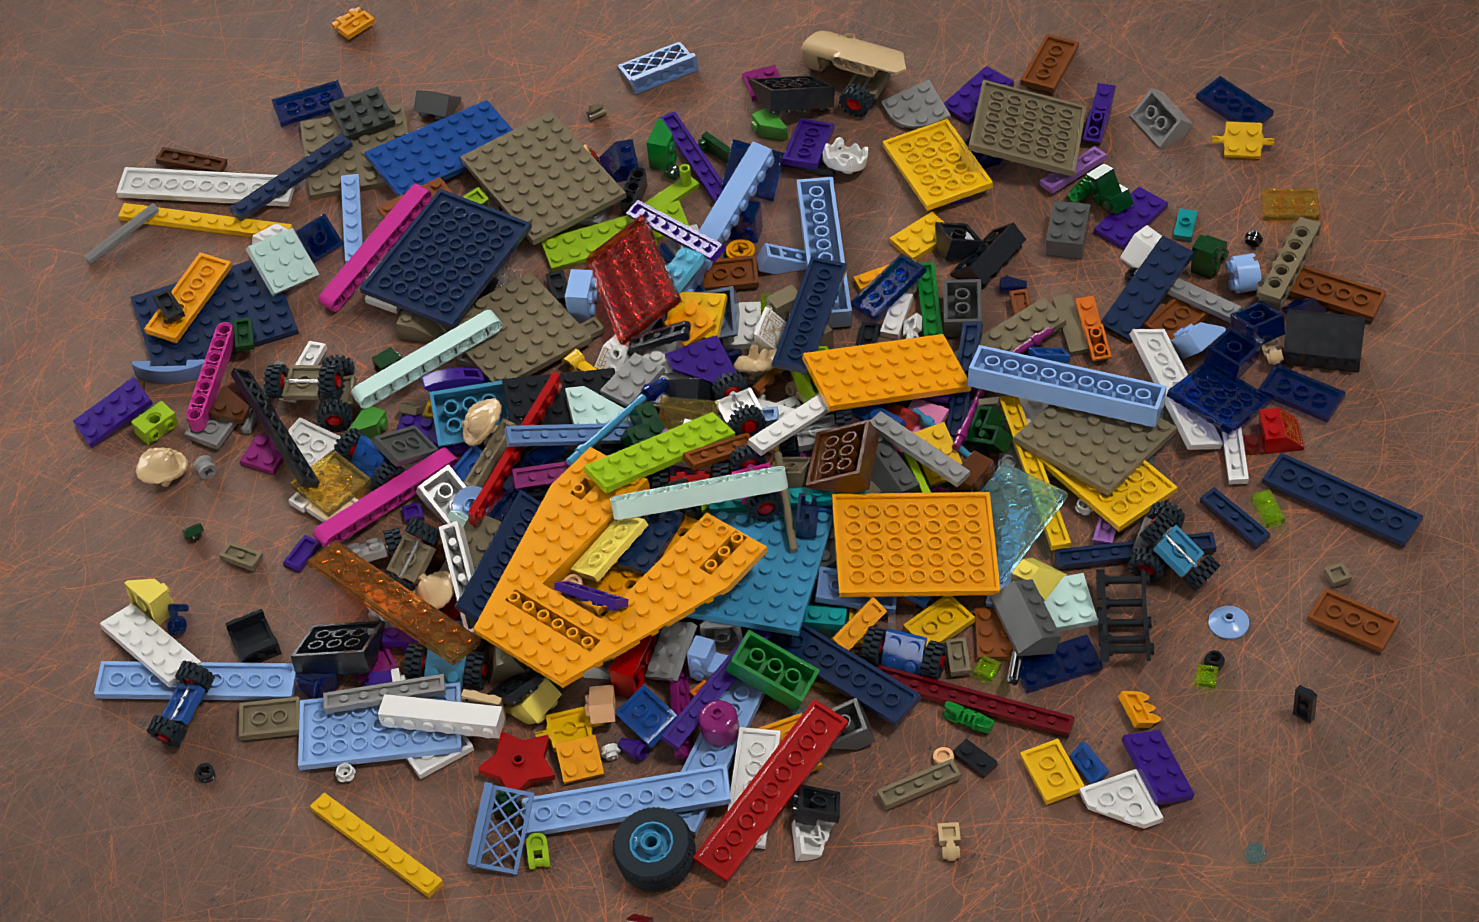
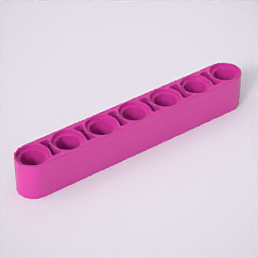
[186,322,235,432]

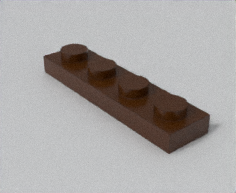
[156,147,228,172]

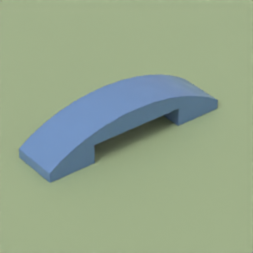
[132,359,205,384]

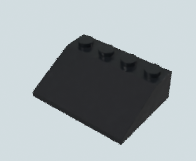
[748,75,835,114]
[1282,309,1366,372]
[290,620,385,677]

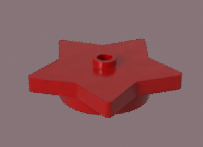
[478,732,556,791]

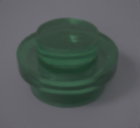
[664,164,680,180]

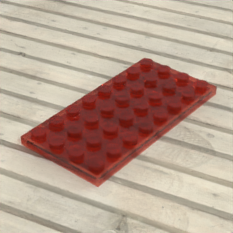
[586,214,682,345]

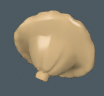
[733,345,777,381]
[462,398,502,446]
[135,447,188,487]
[410,571,455,613]

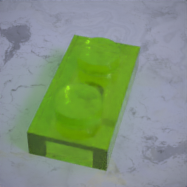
[1251,489,1285,528]

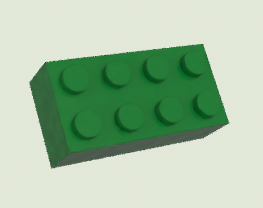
[726,630,820,712]

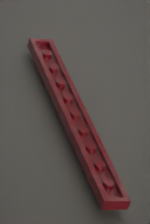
[878,665,1075,737]

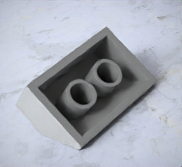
[1130,88,1194,148]

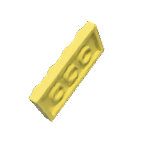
[570,517,648,582]

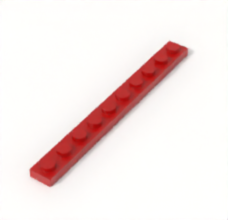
[468,372,562,526]

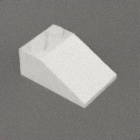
[416,464,466,525]

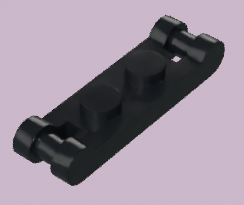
[627,321,691,356]

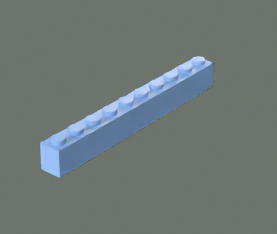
[681,142,774,292]

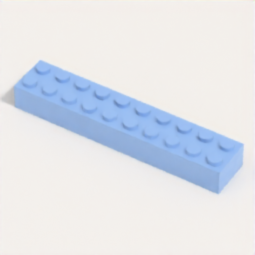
[797,177,852,328]
[968,345,1167,427]

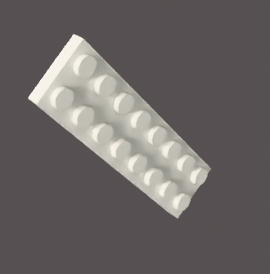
[1129,329,1223,450]

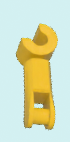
[562,349,597,372]

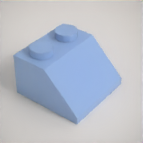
[1170,322,1226,359]

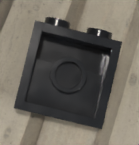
[791,785,840,826]

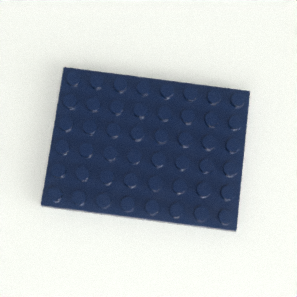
[360,189,532,329]
[130,260,299,366]

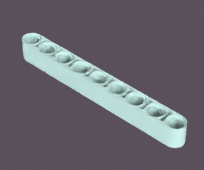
[351,310,503,409]
[610,466,788,520]

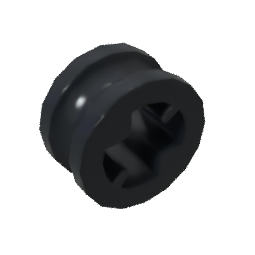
[195,763,216,783]

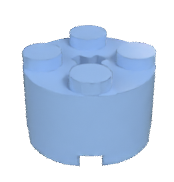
[1225,253,1261,294]

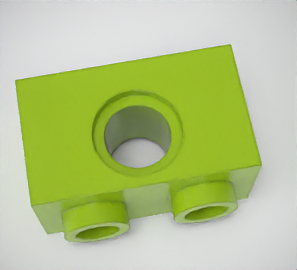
[131,401,178,446]

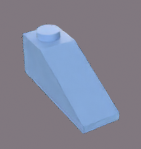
[756,243,807,274]

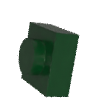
[182,523,204,540]

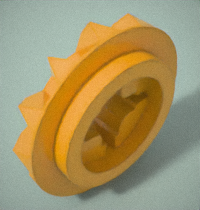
[726,239,755,258]

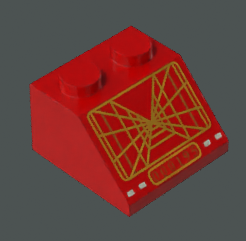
[1258,408,1304,454]

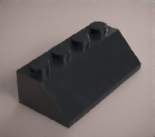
[950,222,1026,287]

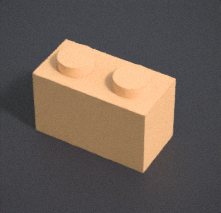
[585,685,616,724]

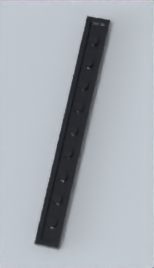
[231,368,320,488]

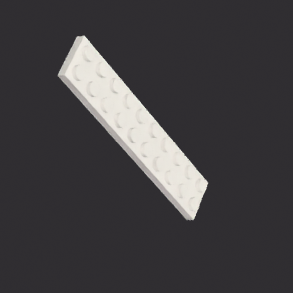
[116,167,296,207]

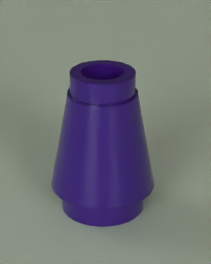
[618,738,649,761]

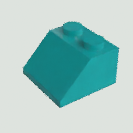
[804,602,849,638]

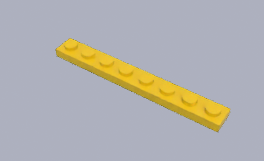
[310,792,444,898]

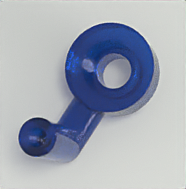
[167,604,189,635]

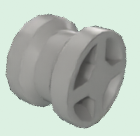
[194,455,218,479]

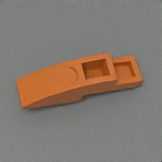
[1075,295,1112,362]

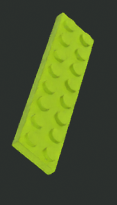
[541,200,689,272]
[584,412,735,493]

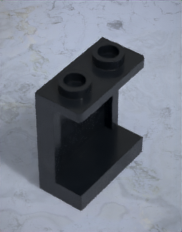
[225,609,282,663]

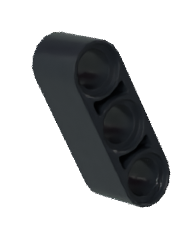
[620,167,648,216]

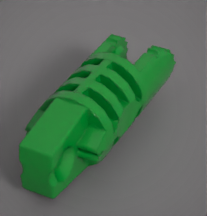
[1065,176,1092,203]
[943,701,995,734]

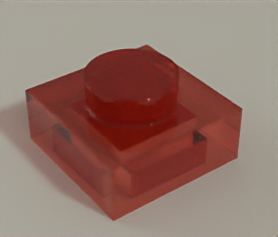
[1242,435,1264,455]

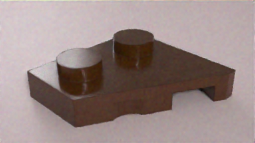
[208,386,251,425]

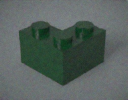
[1086,164,1134,215]
[1191,235,1229,279]
[620,401,665,448]
[965,405,1013,454]

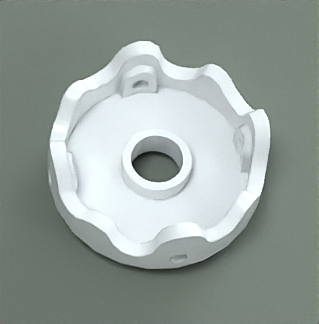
[822,137,868,174]

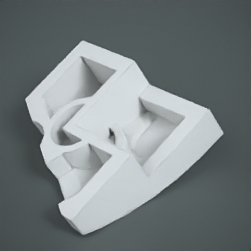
[791,819,835,861]

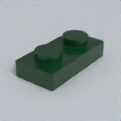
[233,317,255,352]

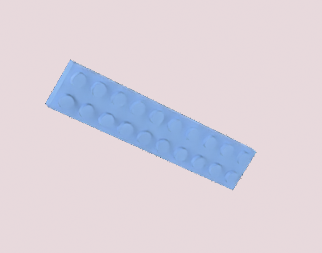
[94,661,297,701]
[677,678,765,836]
[522,764,732,838]

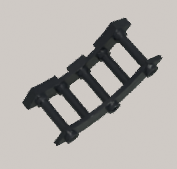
[1096,568,1154,662]

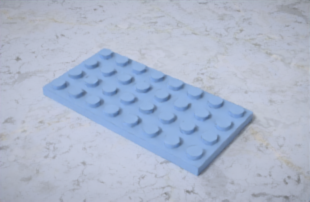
[298,682,462,770]

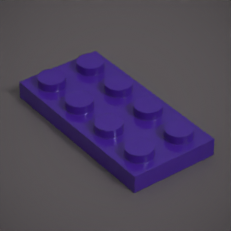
[944,66,1014,125]
[782,118,835,170]
[1094,186,1168,250]
[73,377,153,448]
[1121,730,1195,805]

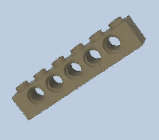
[1256,217,1321,312]

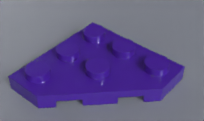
[665,335,736,384]

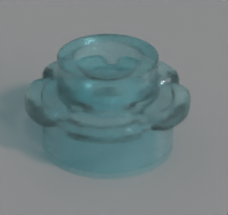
[1244,842,1266,863]

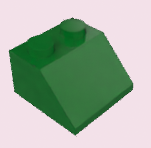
[646,118,677,172]

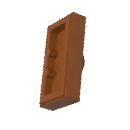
[1009,288,1031,315]

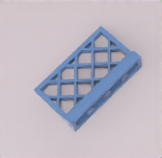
[617,42,698,95]
[467,782,535,875]

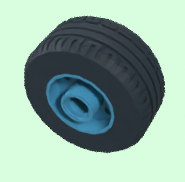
[613,807,696,892]

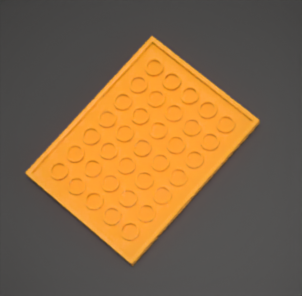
[832,492,1001,597]

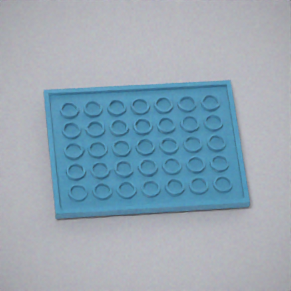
[686,508,833,636]

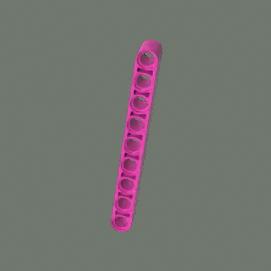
[318,184,432,312]
[313,448,459,548]

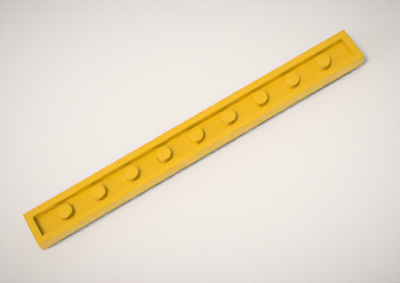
[118,203,293,238]
[998,395,1071,551]

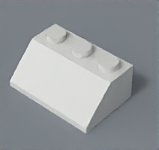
[1120,225,1187,271]

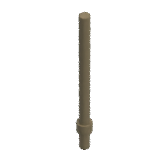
[774,451,798,553]

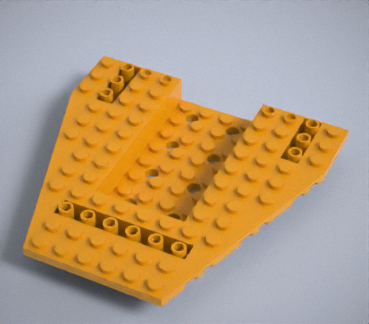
[473,447,768,688]

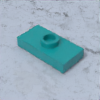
[1173,208,1198,242]

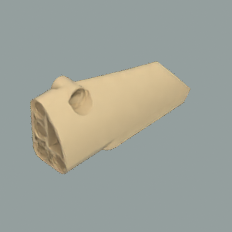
[802,30,906,77]

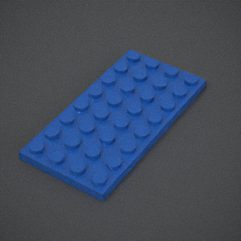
[365,100,513,197]

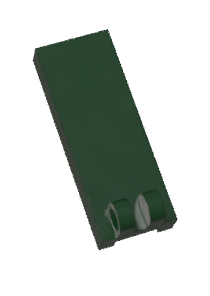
[698,131,741,170]

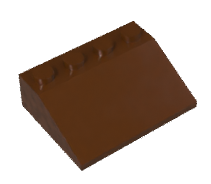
[806,420,879,494]

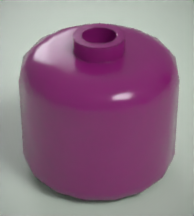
[699,700,740,747]

